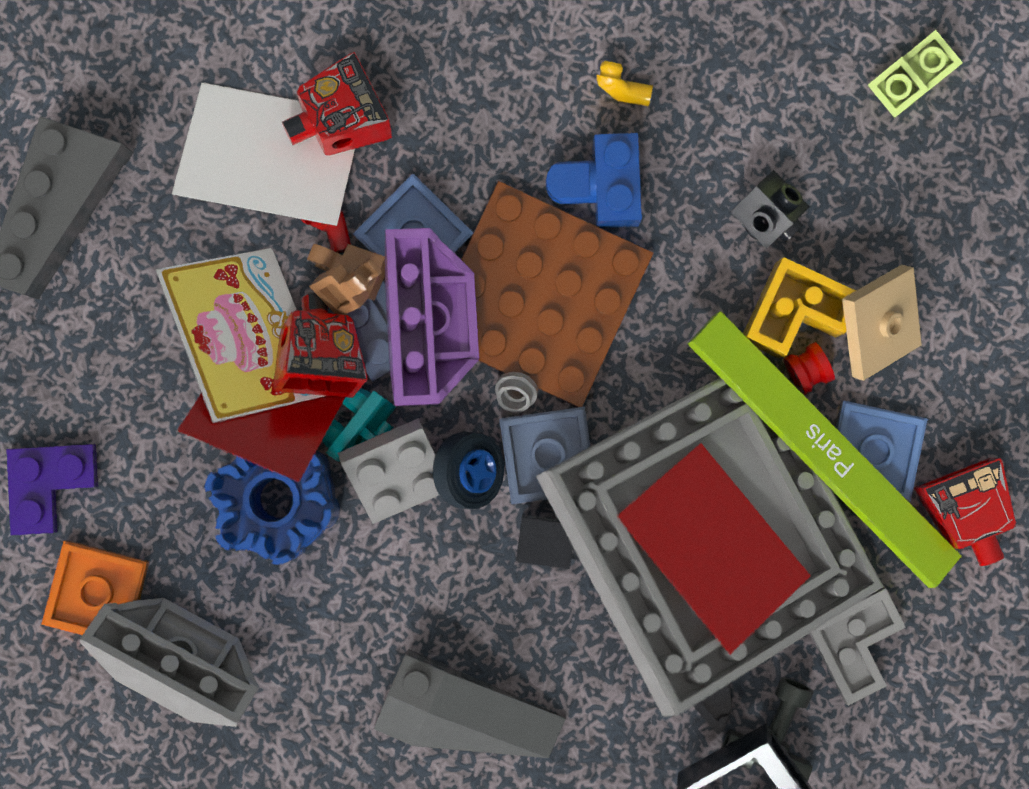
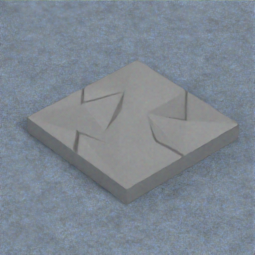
[536,377,884,717]

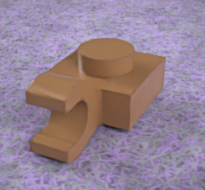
[307,244,385,301]
[309,259,382,315]

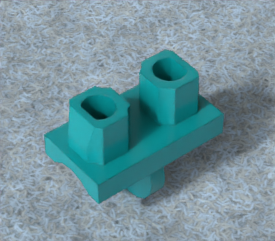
[322,388,396,461]

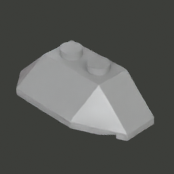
[80,598,259,727]

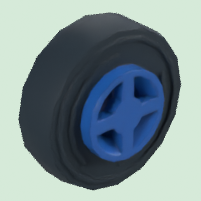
[432,431,504,510]

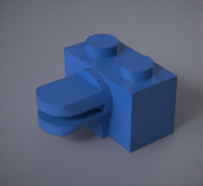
[546,133,642,228]

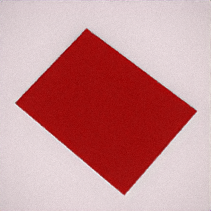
[177,393,345,482]
[617,443,811,655]

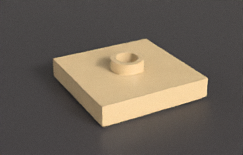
[842,265,922,381]

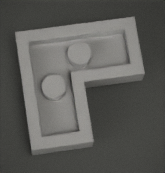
[810,587,906,706]

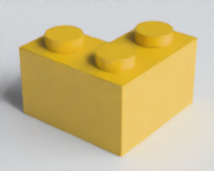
[743,257,856,358]

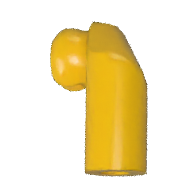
[596,61,653,107]

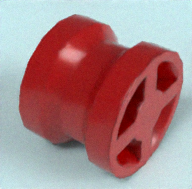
[783,342,835,395]

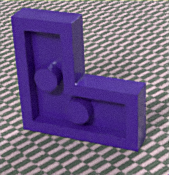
[6,444,98,536]

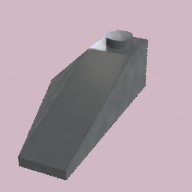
[374,649,566,758]

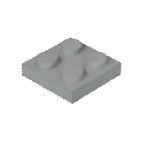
[338,418,439,524]

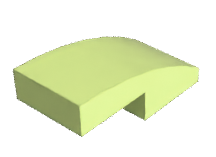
[867,30,963,118]

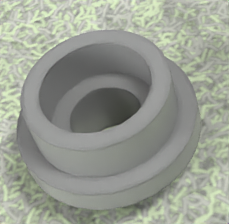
[495,372,538,413]

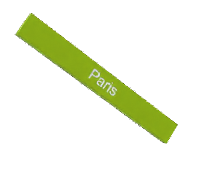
[687,311,962,588]

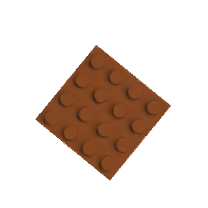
[461,181,654,407]

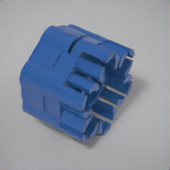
[205,451,340,564]

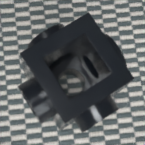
[730,170,810,249]

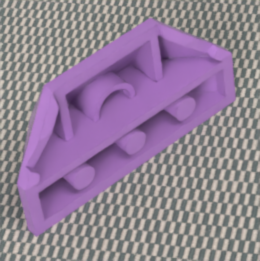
[385,228,479,406]

